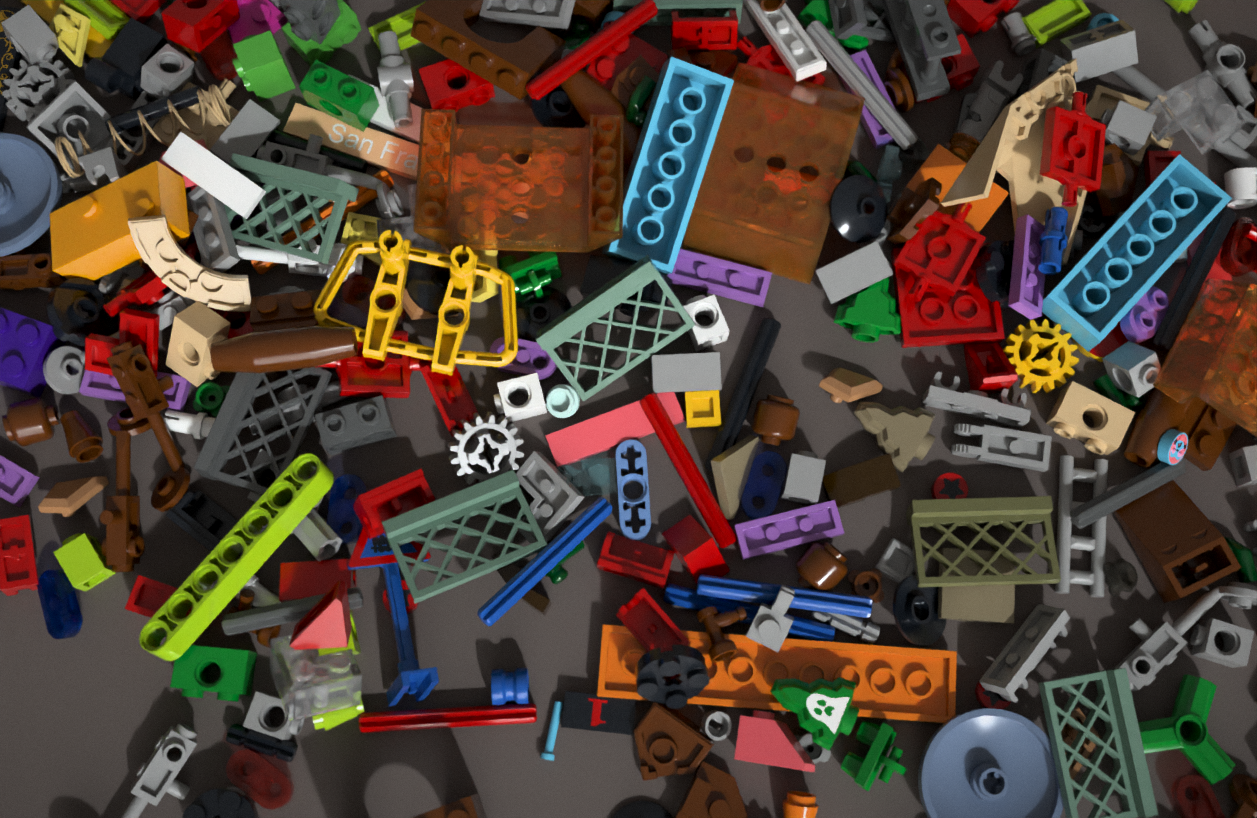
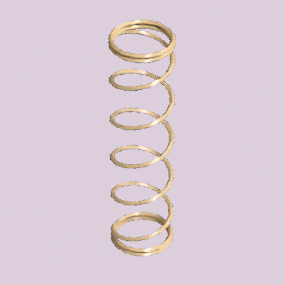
[55,84,231,178]

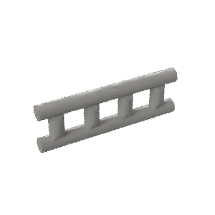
[1055,455,1108,597]

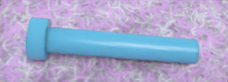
[540,701,563,761]

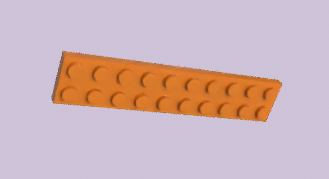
[597,624,957,723]

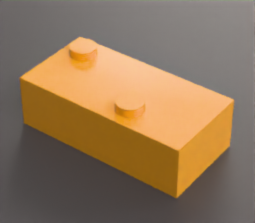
[50,160,190,281]

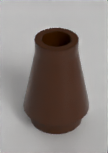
[60,410,103,463]

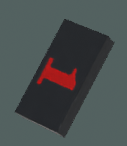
[561,691,636,735]

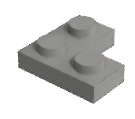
[516,450,584,544]

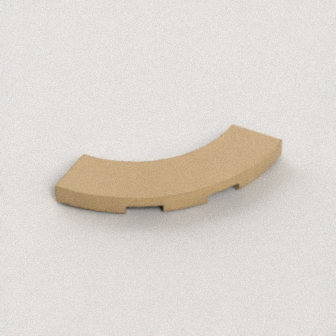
[128,215,252,312]

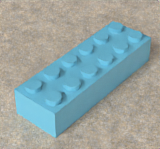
[602,56,734,275]
[1042,154,1232,352]

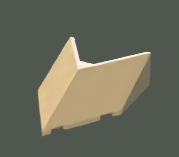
[941,59,1087,265]

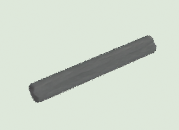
[1070,459,1186,528]
[221,587,364,636]

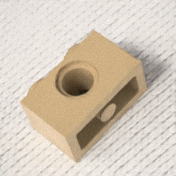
[165,301,231,387]
[1046,381,1135,455]

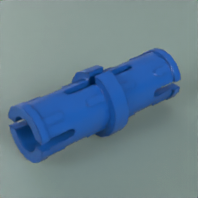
[1038,207,1068,275]

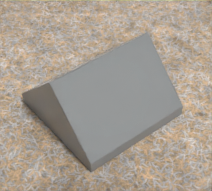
[25,80,112,172]

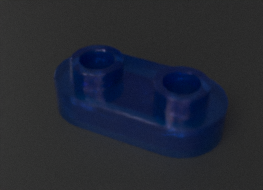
[741,451,787,520]
[327,474,368,545]
[38,569,83,639]

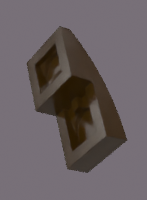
[822,453,901,508]
[492,554,552,616]

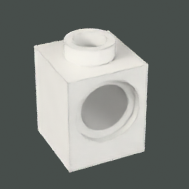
[682,295,730,352]
[493,373,547,423]

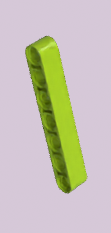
[139,453,334,661]

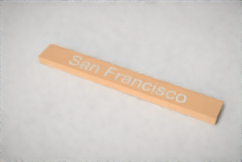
[283,103,539,219]

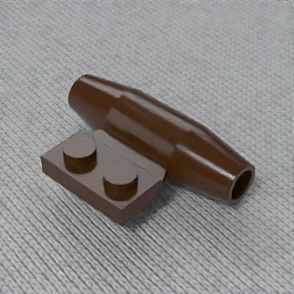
[560,55,659,167]
[210,289,358,373]
[1124,342,1239,471]

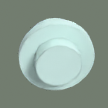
[546,384,580,418]

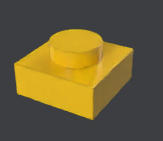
[684,390,721,428]

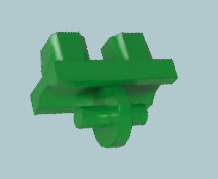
[499,243,562,299]
[840,721,906,792]

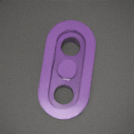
[1120,286,1169,343]
[489,336,557,380]

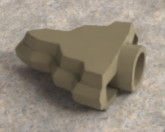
[854,401,936,472]

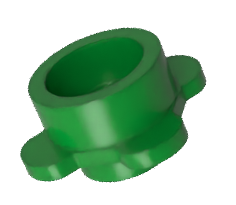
[193,380,230,417]

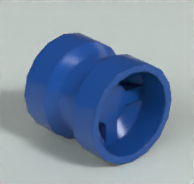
[491,667,529,705]

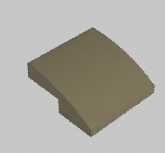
[938,548,1015,625]

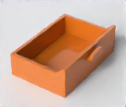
[905,144,1009,233]

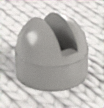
[700,710,732,741]

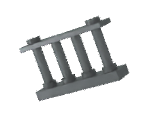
[882,0,962,101]

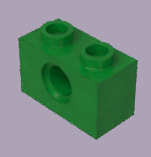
[299,60,380,132]
[170,645,257,702]

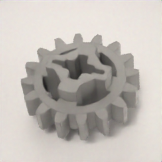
[2,58,75,123]
[447,411,524,485]

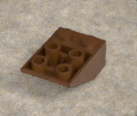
[1114,480,1241,603]

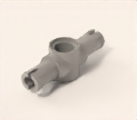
[1188,20,1257,109]
[377,31,414,128]
[246,379,351,435]

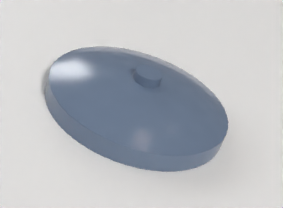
[0,133,63,257]
[918,708,1064,818]

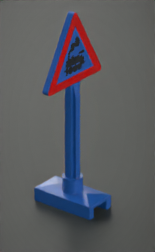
[347,528,439,706]

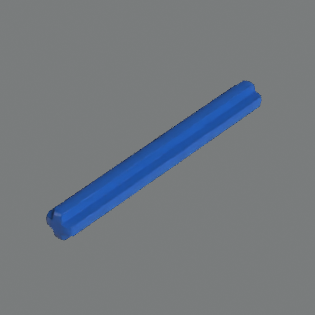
[477,497,613,626]
[696,574,872,618]
[663,583,835,642]

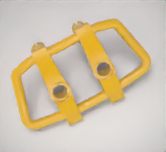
[313,230,518,376]

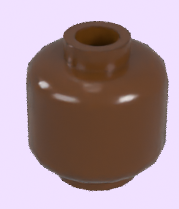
[751,394,800,446]
[2,397,60,446]
[795,541,848,592]

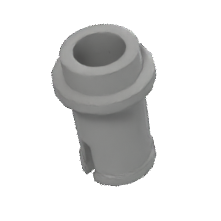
[1001,12,1036,56]

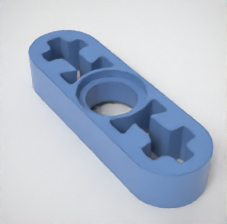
[616,440,651,541]

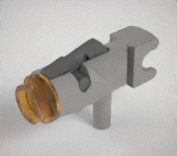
[949,60,1023,162]

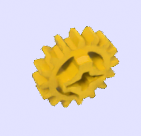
[1003,319,1079,393]

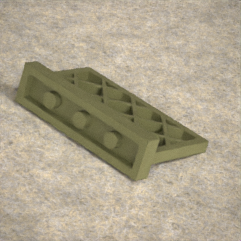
[906,496,1061,587]

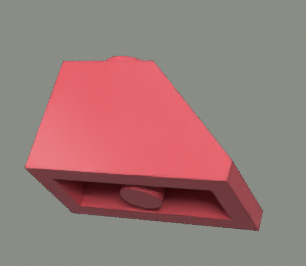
[734,710,815,772]

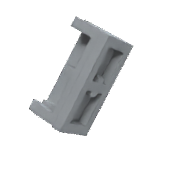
[1060,19,1138,83]
[210,99,280,170]
[78,147,129,189]
[815,241,894,304]
[650,352,722,393]

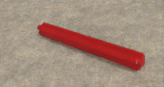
[525,0,658,100]
[640,393,737,548]
[359,703,537,733]

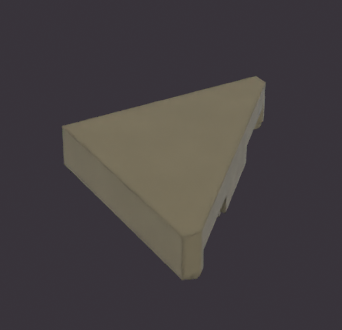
[711,435,759,520]

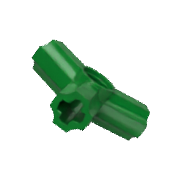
[1138,674,1236,785]

